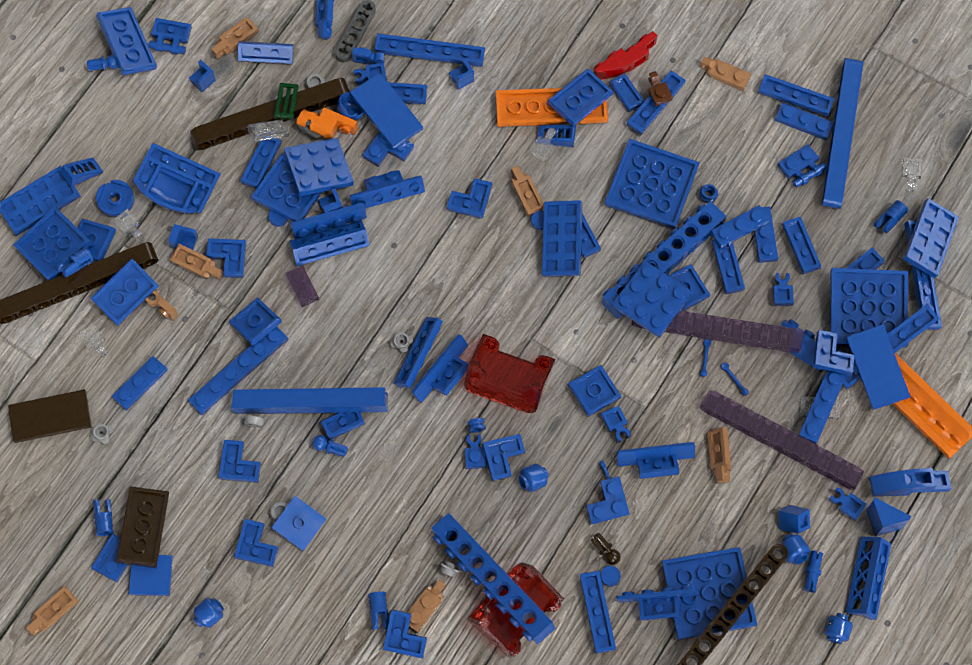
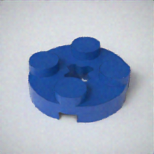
[96,180,135,217]

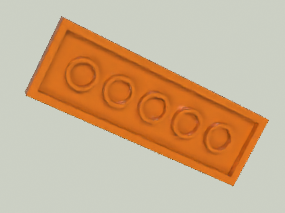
[496,88,608,127]

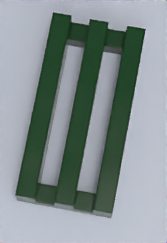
[274,83,299,120]

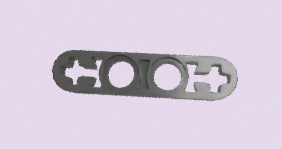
[335,0,376,63]

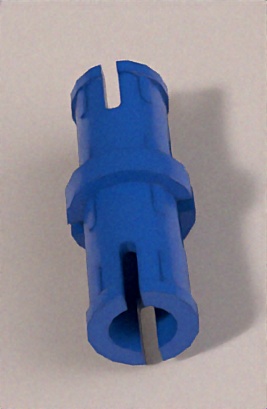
[803,551,823,593]

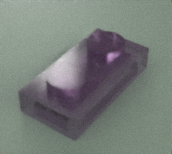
[286,265,319,307]

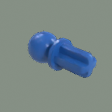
[87,54,118,71]
[312,435,348,457]

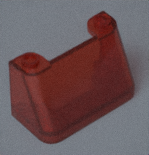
[464,334,556,413]
[468,562,564,658]

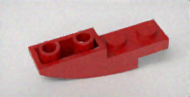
[594,31,658,80]

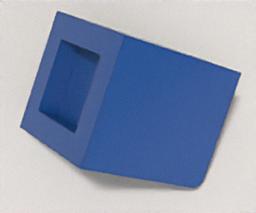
[449,58,474,90]
[189,60,216,92]
[319,188,343,213]
[168,224,198,250]
[778,505,810,534]

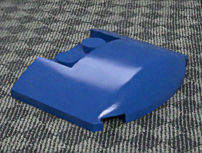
[133,143,221,213]

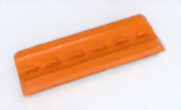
[892,353,972,459]

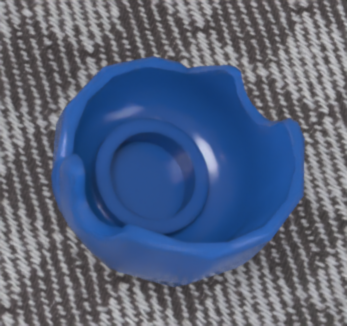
[337,92,364,120]

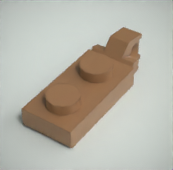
[211,17,259,59]
[700,57,752,91]
[511,166,544,216]
[170,244,223,280]
[707,427,731,484]
[408,579,446,633]
[26,586,79,636]

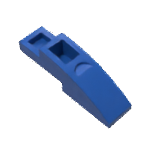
[869,468,952,496]

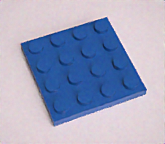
[605,139,700,229]
[830,268,908,348]
[661,547,757,640]

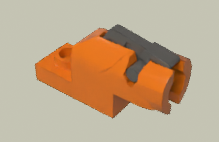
[296,108,358,140]

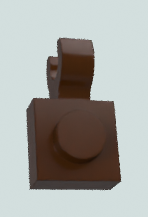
[648,71,673,107]

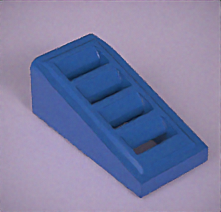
[537,125,576,147]
[61,157,103,187]

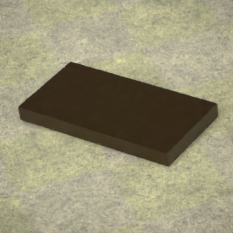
[8,389,92,443]
[116,486,169,568]

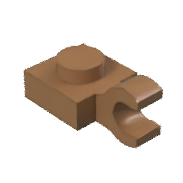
[146,291,179,321]

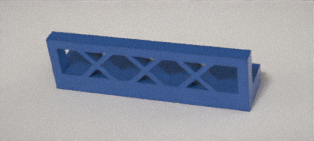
[289,220,370,266]
[846,536,891,620]

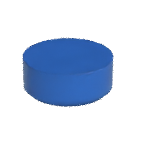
[269,210,288,227]
[531,210,544,230]
[601,566,621,587]

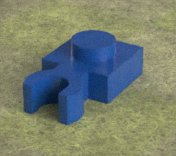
[352,47,385,65]
[354,62,387,85]
[773,273,794,306]
[601,406,631,443]
[465,434,486,469]
[829,487,867,521]

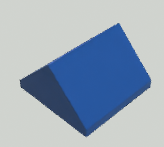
[866,497,911,537]

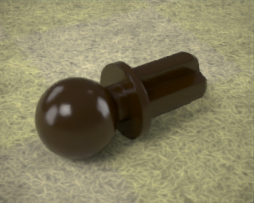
[591,533,621,565]

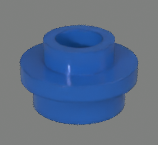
[699,184,718,203]

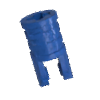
[874,200,908,234]
[55,247,93,277]
[93,499,114,537]
[368,592,389,630]

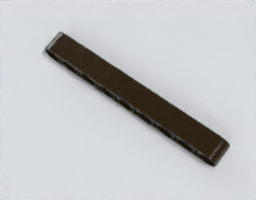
[190,78,351,150]
[0,242,159,324]
[678,544,788,665]

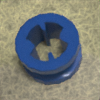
[467,418,486,433]

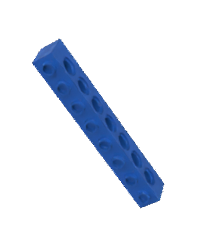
[602,201,727,319]
[431,513,556,645]

